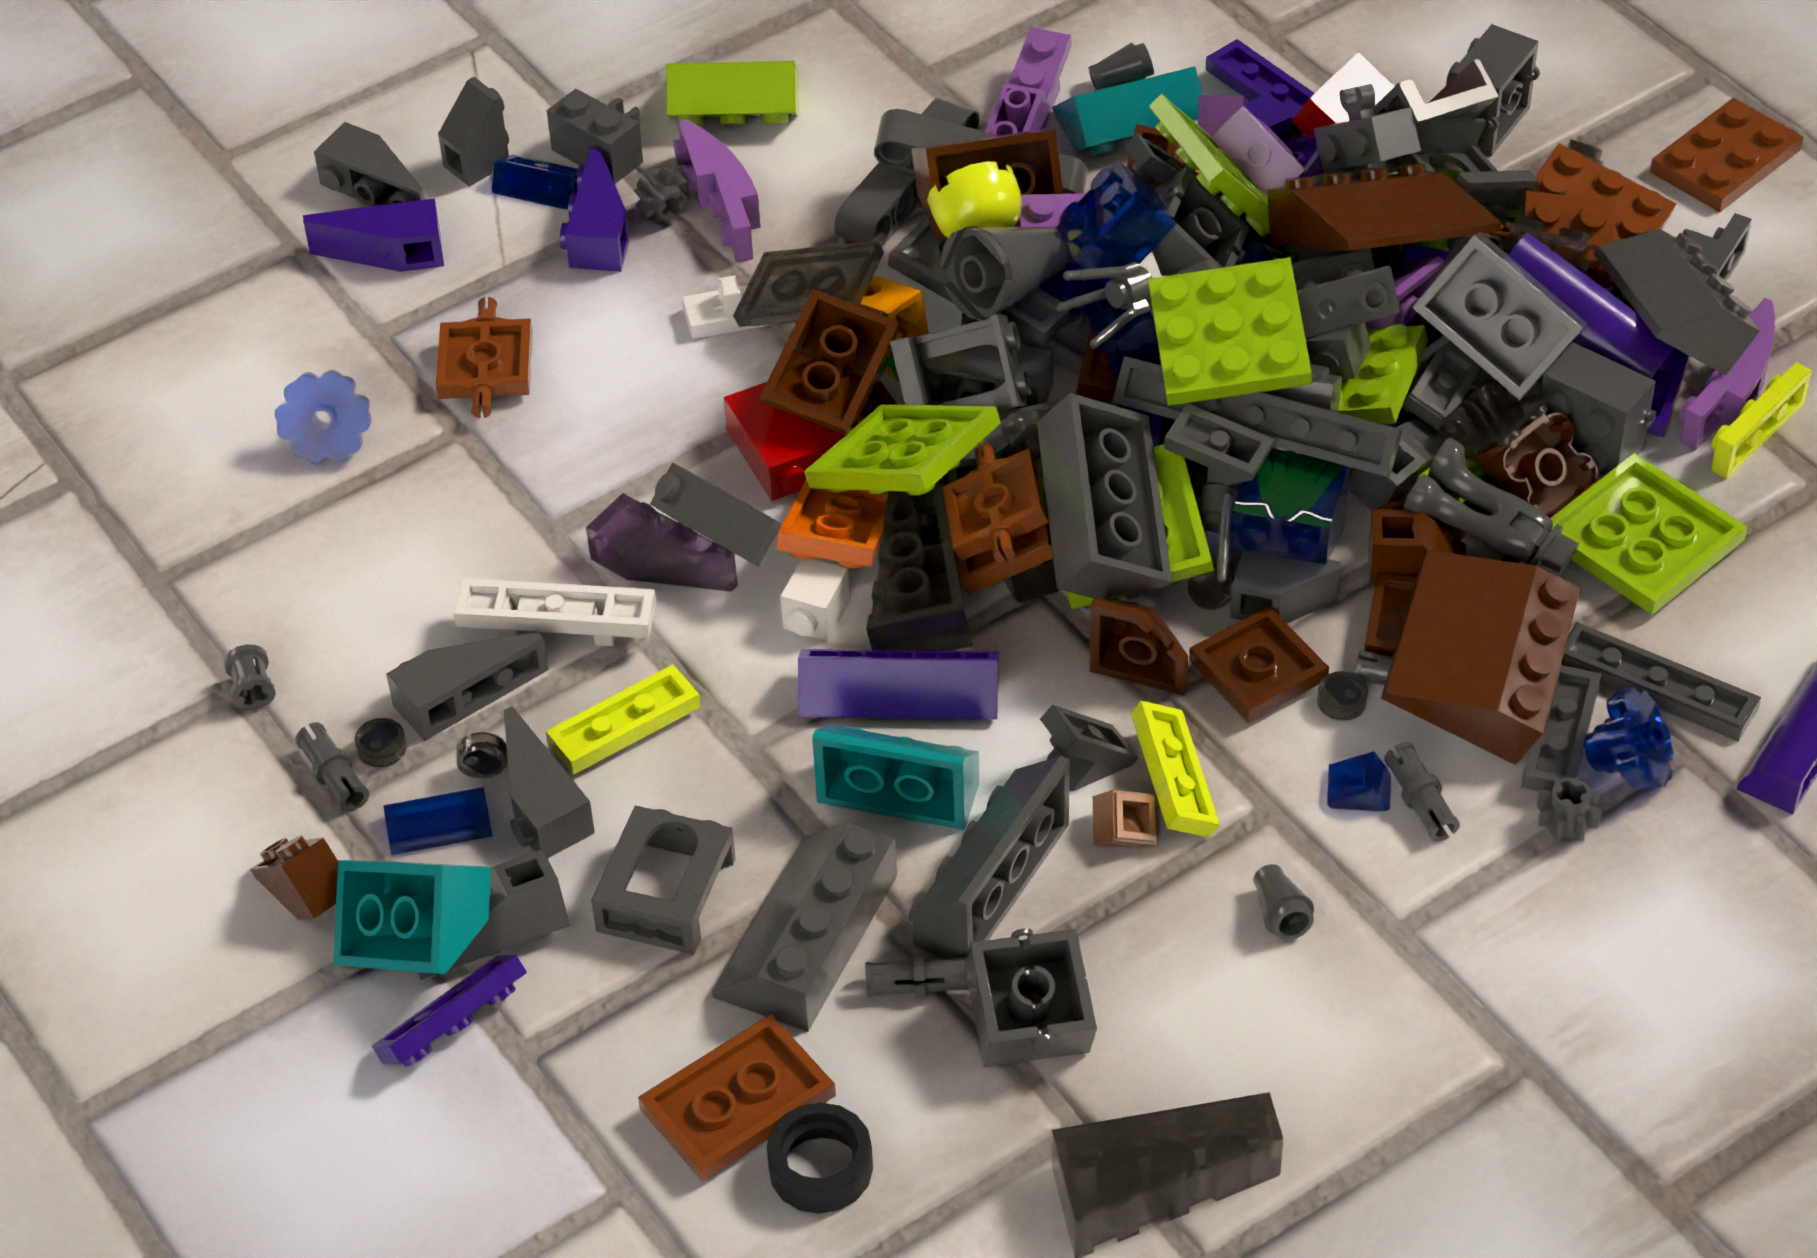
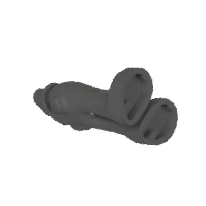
[1403,437,1579,575]

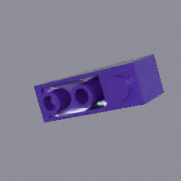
[560,147,629,271]
[303,198,444,272]

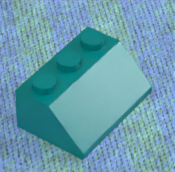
[1052,66,1202,156]
[812,725,979,830]
[333,860,491,974]

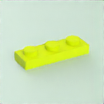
[1711,362,1812,480]
[546,664,701,775]
[1130,701,1220,837]

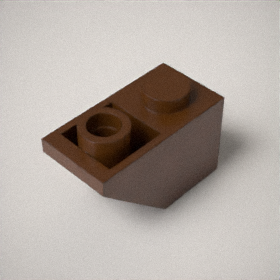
[1368,509,1466,585]
[250,835,338,920]

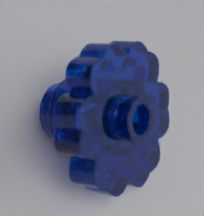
[275,369,372,465]
[1584,687,1674,792]

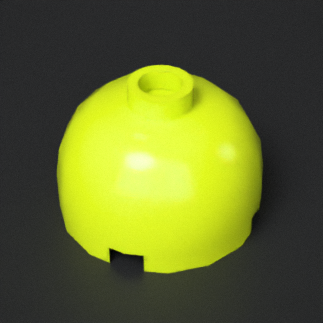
[927,161,1023,238]

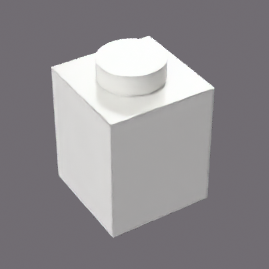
[780,559,850,641]

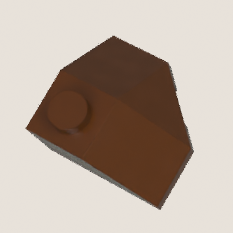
[1089,597,1188,695]

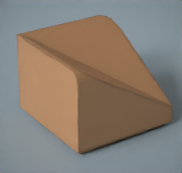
[1092,790,1157,847]

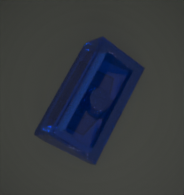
[491,155,578,210]

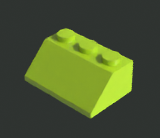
[666,61,799,126]

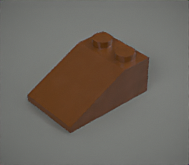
[759,289,899,436]

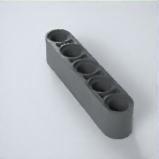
[834,98,980,250]
[874,109,1088,194]

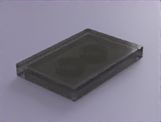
[733,241,884,327]

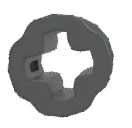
[224,644,276,710]

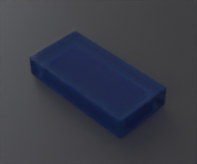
[383,787,493,855]

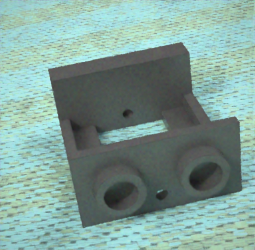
[1373,58,1499,131]
[1398,118,1539,218]
[890,314,1031,412]
[591,805,736,955]

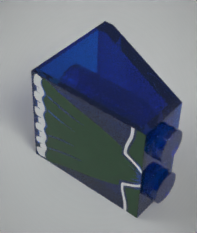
[1230,446,1350,565]

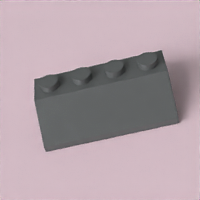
[1593,229,1760,375]
[1037,393,1172,598]
[909,756,1070,959]
[712,821,897,1031]

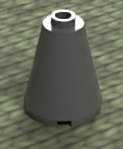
[941,226,1069,319]

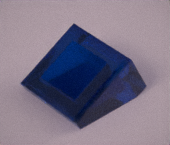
[1327,751,1391,812]

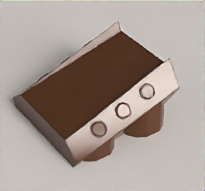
[1473,407,1600,518]

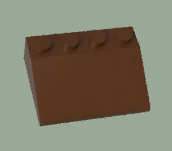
[1267,164,1501,251]
[1380,550,1581,765]

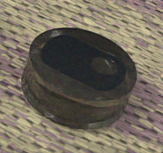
[1317,671,1368,720]
[354,718,407,767]
[456,732,507,778]

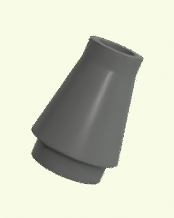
[1088,42,1154,91]
[1253,864,1314,940]

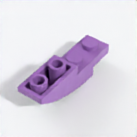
[985,27,1072,136]
[673,120,761,263]
[1679,298,1775,450]

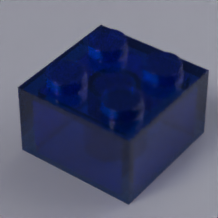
[1056,159,1177,286]

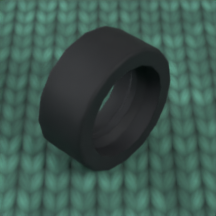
[766,1102,873,1214]

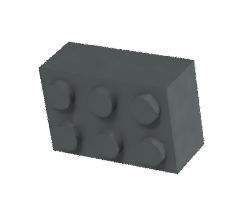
[1412,232,1588,400]

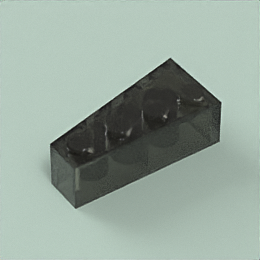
[866,479,973,651]
[1052,1092,1283,1258]

